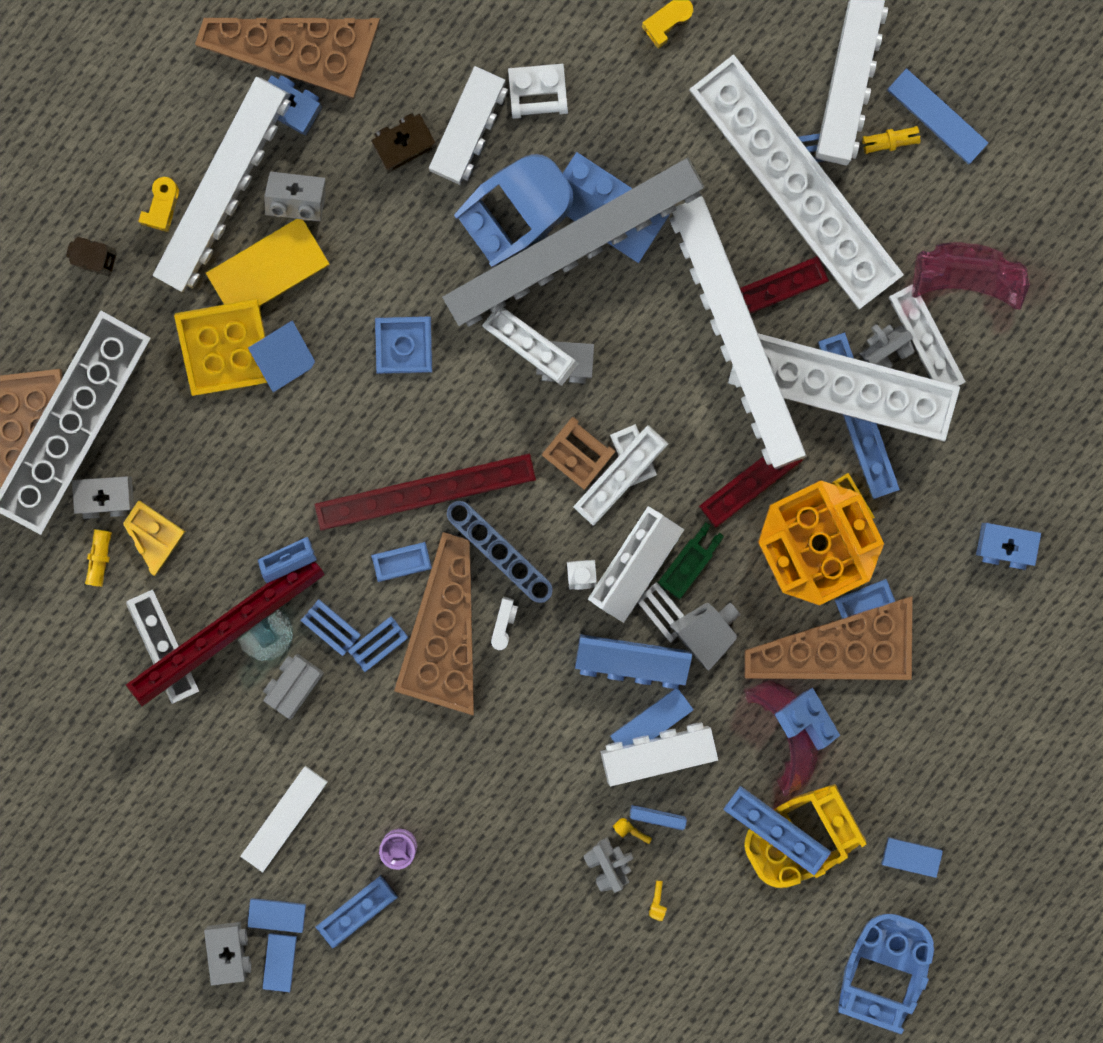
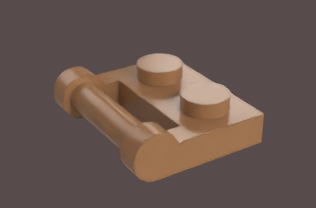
[542,417,616,490]

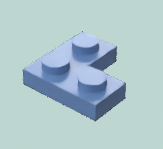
[775,688,840,750]

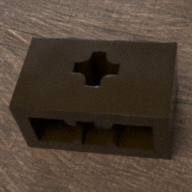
[371,113,437,173]

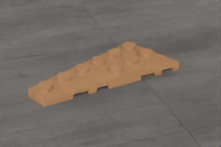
[195,18,381,99]
[394,532,474,716]
[744,596,913,680]

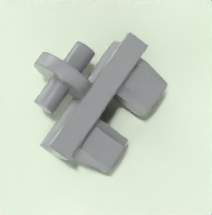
[859,324,914,368]
[584,837,634,893]

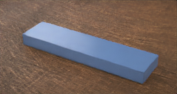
[887,68,988,164]
[723,786,831,875]

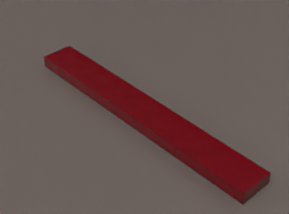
[314,453,536,531]
[126,561,325,707]

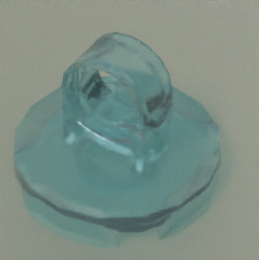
[238,609,293,661]

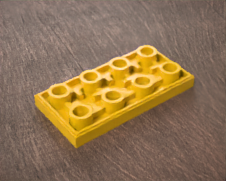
[206,219,330,307]

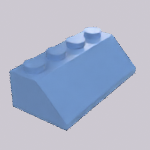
[563,152,670,263]
[575,634,692,689]

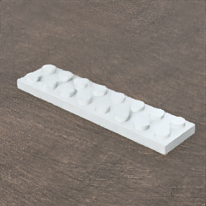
[728,333,960,442]

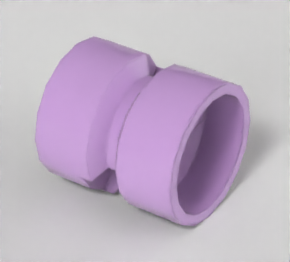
[379,828,417,870]

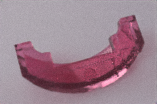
[911,242,1030,310]
[743,680,818,796]

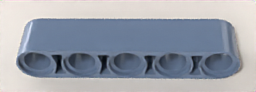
[447,501,553,603]

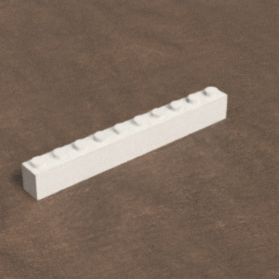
[669,196,807,469]

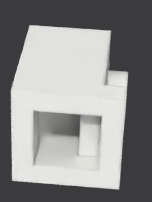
[567,560,597,590]

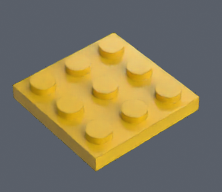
[174,299,267,396]

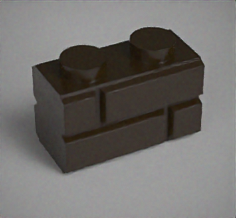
[66,237,117,277]

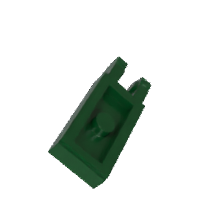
[657,522,724,599]

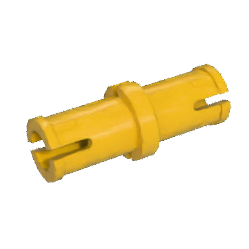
[862,126,921,154]
[85,529,112,587]

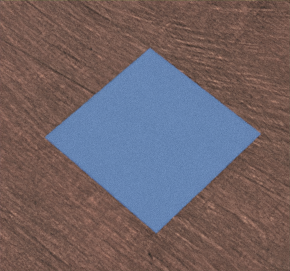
[248,321,315,392]

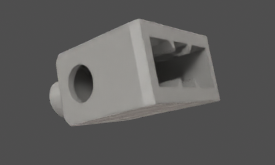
[670,603,741,671]

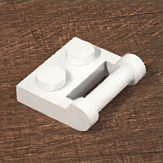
[508,64,568,119]
[491,597,518,650]

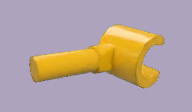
[613,818,652,844]
[649,881,667,921]

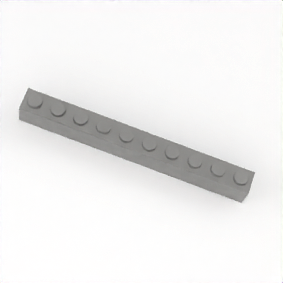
[442,157,704,327]

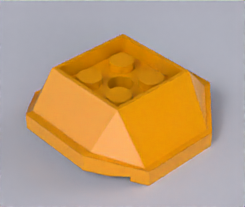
[758,480,884,605]

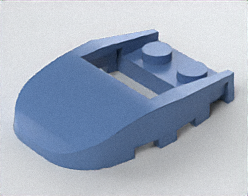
[454,154,573,267]
[838,914,934,1034]

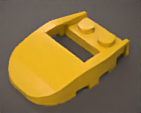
[745,784,867,888]

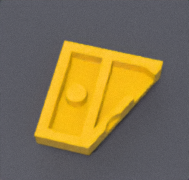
[123,501,186,576]

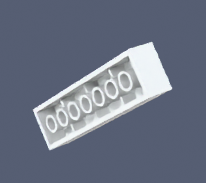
[0,311,150,535]

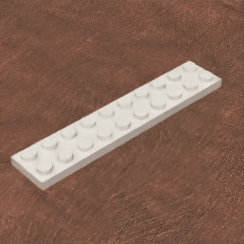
[689,55,904,309]

